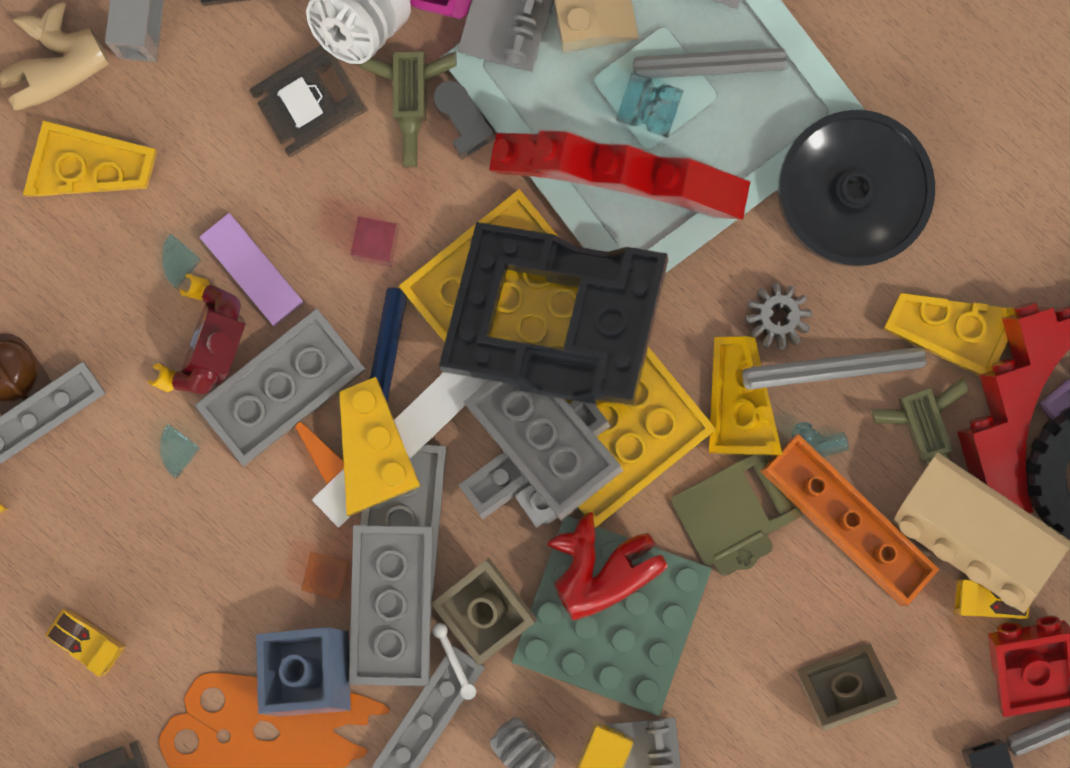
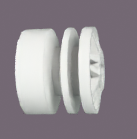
[306,0,411,64]

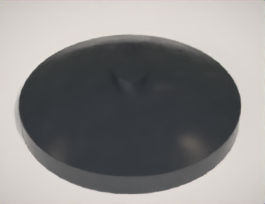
[778,110,935,267]

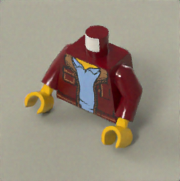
[148,274,246,394]

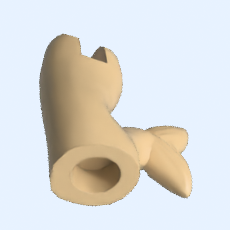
[0,3,110,111]

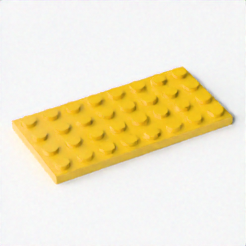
[399,189,716,528]

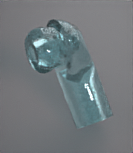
[792,421,849,457]

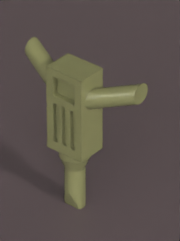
[359,51,457,168]
[870,377,968,466]

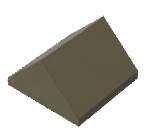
[431,558,538,666]
[797,643,899,731]

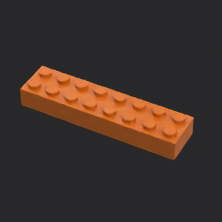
[760,434,940,606]

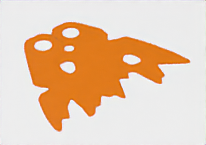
[159,673,390,768]

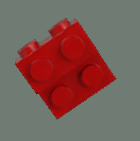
[988,616,1070,717]

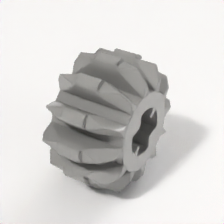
[745,283,812,350]
[490,717,556,768]

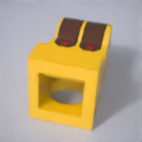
[954,579,1030,619]
[45,608,126,677]

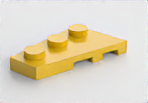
[23,121,157,197]
[882,293,1015,376]
[709,336,783,455]
[339,377,421,516]

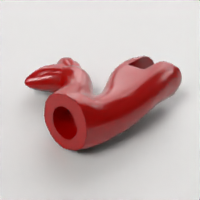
[547,512,668,621]

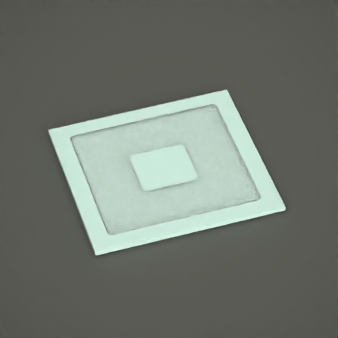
[440,0,865,274]

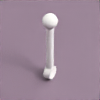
[432,623,476,700]

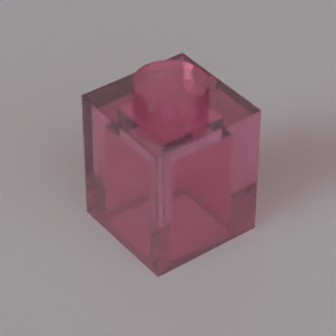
[350,216,399,267]

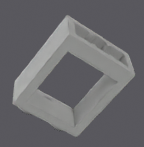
[105,0,164,63]

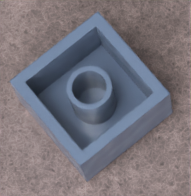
[256,627,351,717]

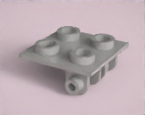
[457,0,553,73]
[606,717,681,768]

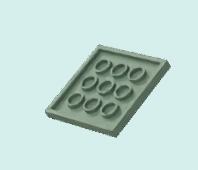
[512,516,712,716]

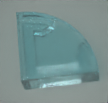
[162,234,202,289]
[160,424,201,478]

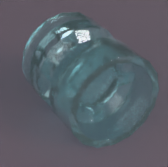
[616,72,684,138]

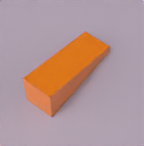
[295,421,344,484]

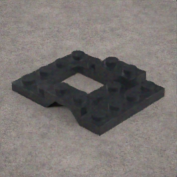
[439,222,669,406]

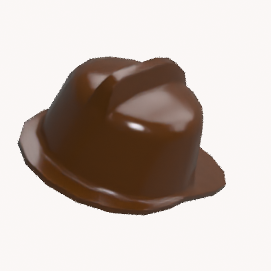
[0,334,51,415]

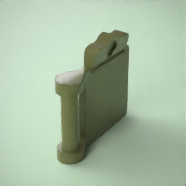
[671,455,803,576]

